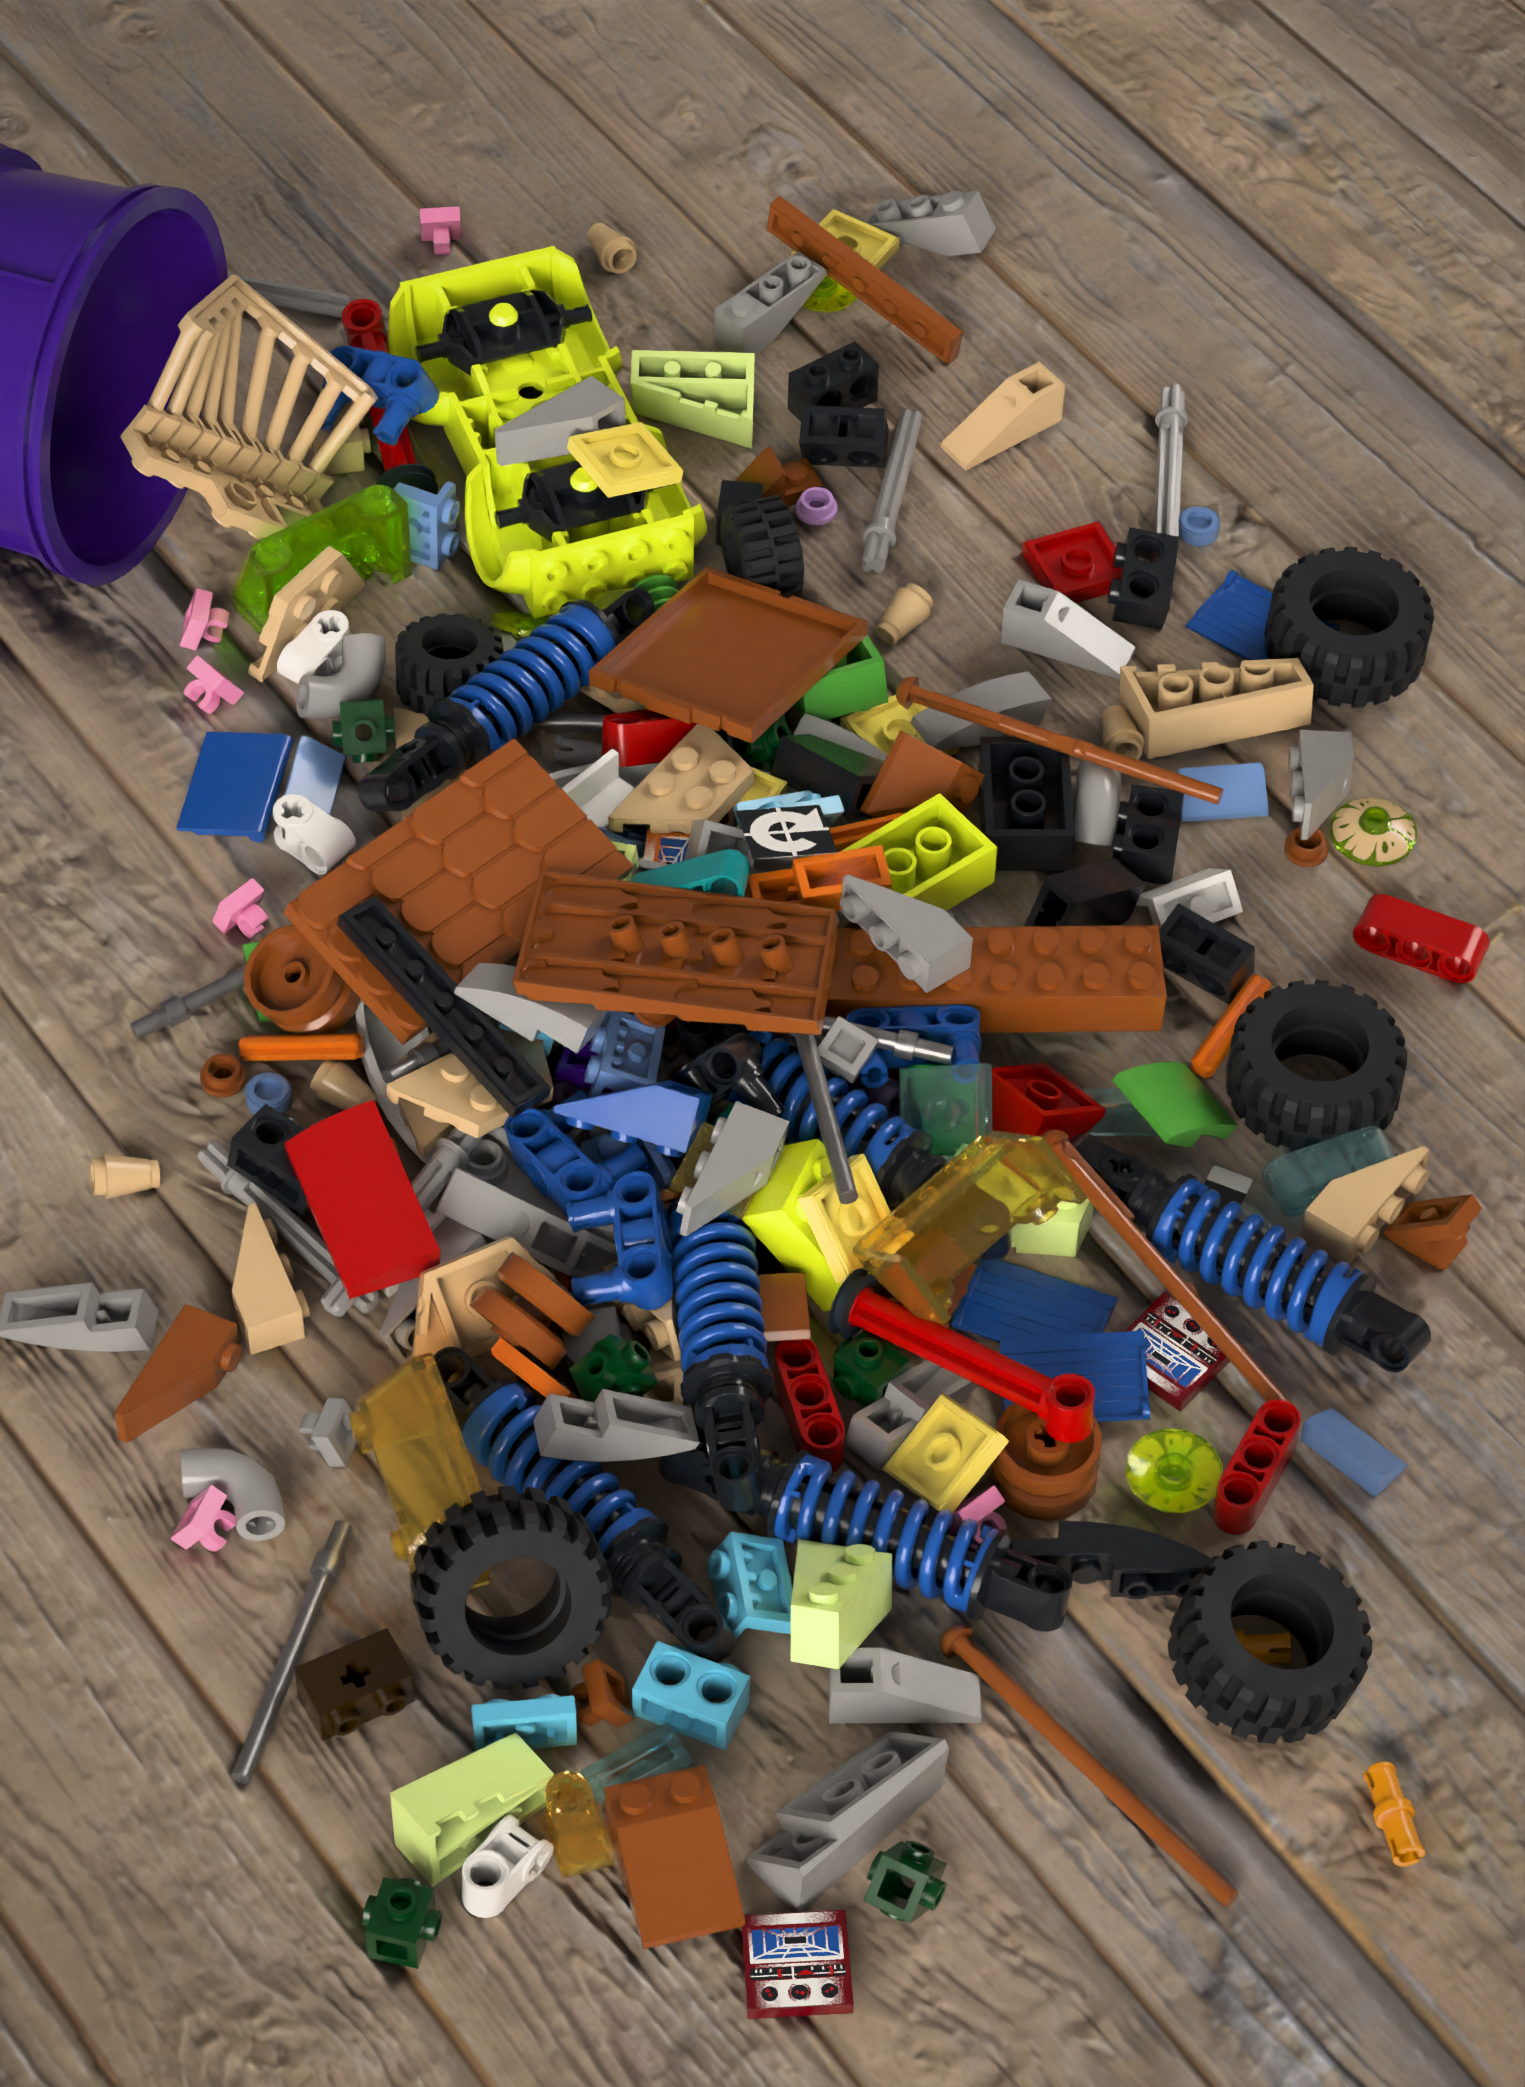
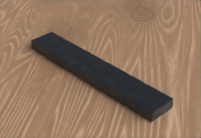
[337,896,551,1118]

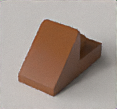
[735,447,823,507]
[1383,1194,1482,1270]
[758,1272,811,1341]

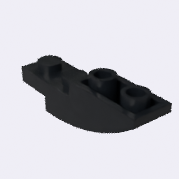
[1010,1521,1211,1600]

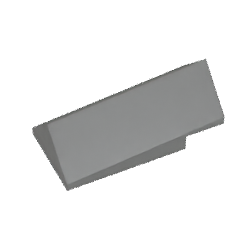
[745,1731,949,1912]

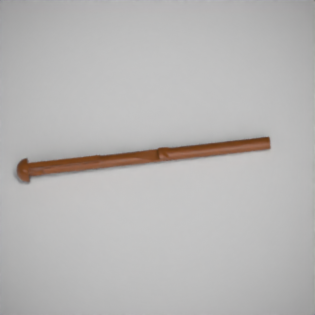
[896,676,1224,805]
[1036,1129,1294,1405]
[940,1624,1239,1908]

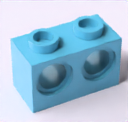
[632,1641,750,1751]

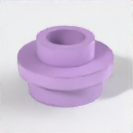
[796,487,838,525]

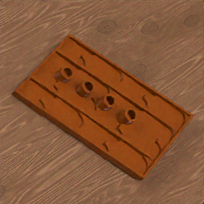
[283,738,634,1045]
[512,870,840,1035]

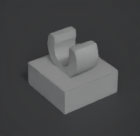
[818,1016,879,1083]
[298,1398,363,1467]

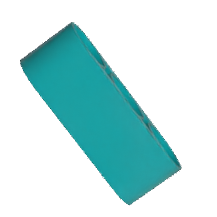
[629,849,751,897]

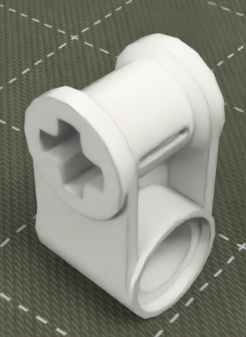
[277,610,349,684]
[273,794,356,875]
[462,1815,554,1918]

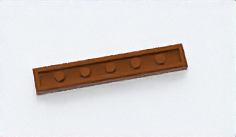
[767,196,963,365]

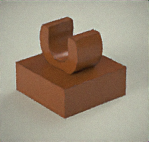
[570,1659,635,1728]

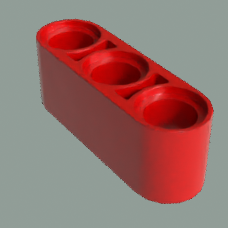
[601,709,696,767]
[1352,894,1490,983]
[774,1339,845,1474]
[1213,1399,1301,1535]

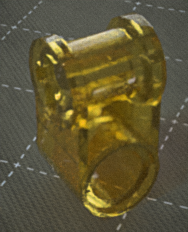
[545,1771,614,1879]

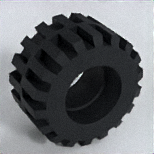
[720,495,804,598]
[395,613,504,717]

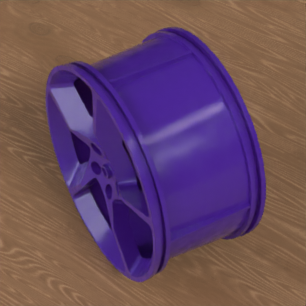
[0,143,228,586]

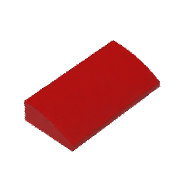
[284,1100,440,1299]

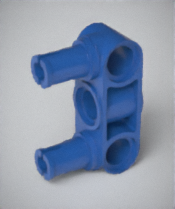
[308,346,439,445]
[846,1004,982,1088]
[505,1090,649,1218]
[566,1171,674,1310]

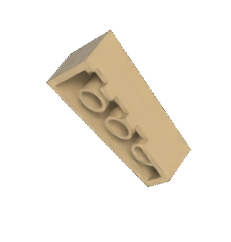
[1119,658,1314,759]

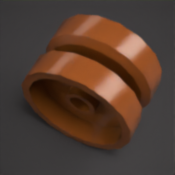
[244,924,360,1034]
[469,1252,595,1371]
[991,1403,1103,1521]

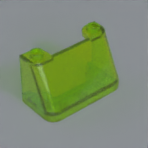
[232,485,412,635]

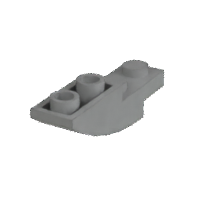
[435,1167,618,1278]

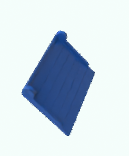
[1186,570,1340,660]
[176,732,294,842]
[951,1259,1118,1343]
[1000,1331,1150,1422]

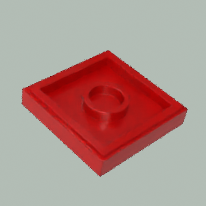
[1022,521,1120,603]

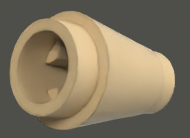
[587,223,637,273]
[875,583,933,646]
[1102,705,1145,760]
[310,1060,379,1110]
[90,1153,160,1200]

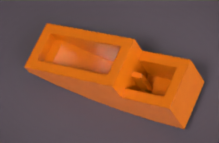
[745,845,892,911]

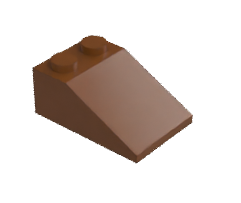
[604,1765,745,1949]

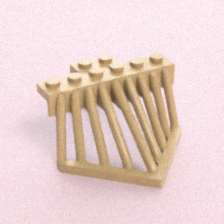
[120,274,378,544]

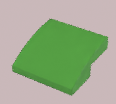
[1112,1062,1238,1148]

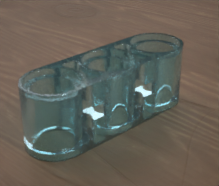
[1262,1126,1398,1216]

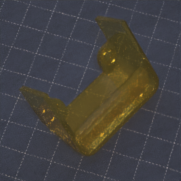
[852,1131,1088,1324]
[349,1352,490,1605]

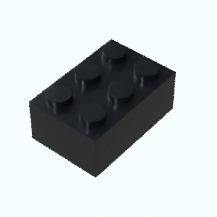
[978,737,1075,871]

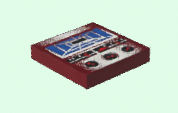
[1124,1291,1241,1412]
[741,1910,854,2019]

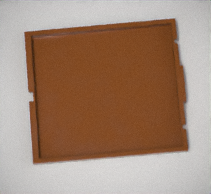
[589,566,867,743]

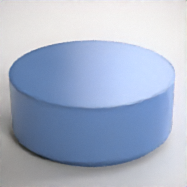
[1178,506,1220,546]
[245,1072,292,1115]

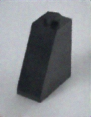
[770,734,884,818]
[1024,858,1146,926]

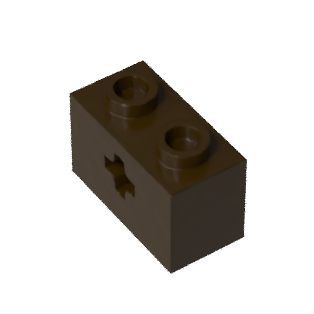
[294,1628,415,1741]

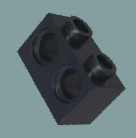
[788,342,879,422]
[799,405,889,468]
[1107,527,1179,630]
[1112,784,1184,885]
[1159,903,1255,1005]
[227,1104,310,1216]

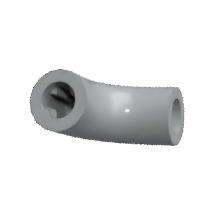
[296,633,386,719]
[1074,759,1121,846]
[180,1448,286,1541]

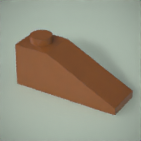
[114,1304,242,1443]

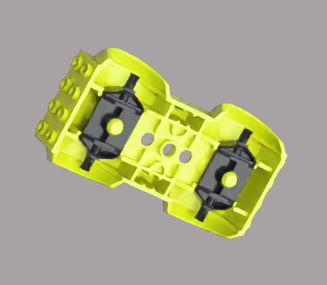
[387,246,707,619]

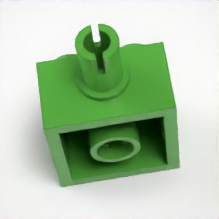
[794,616,888,721]

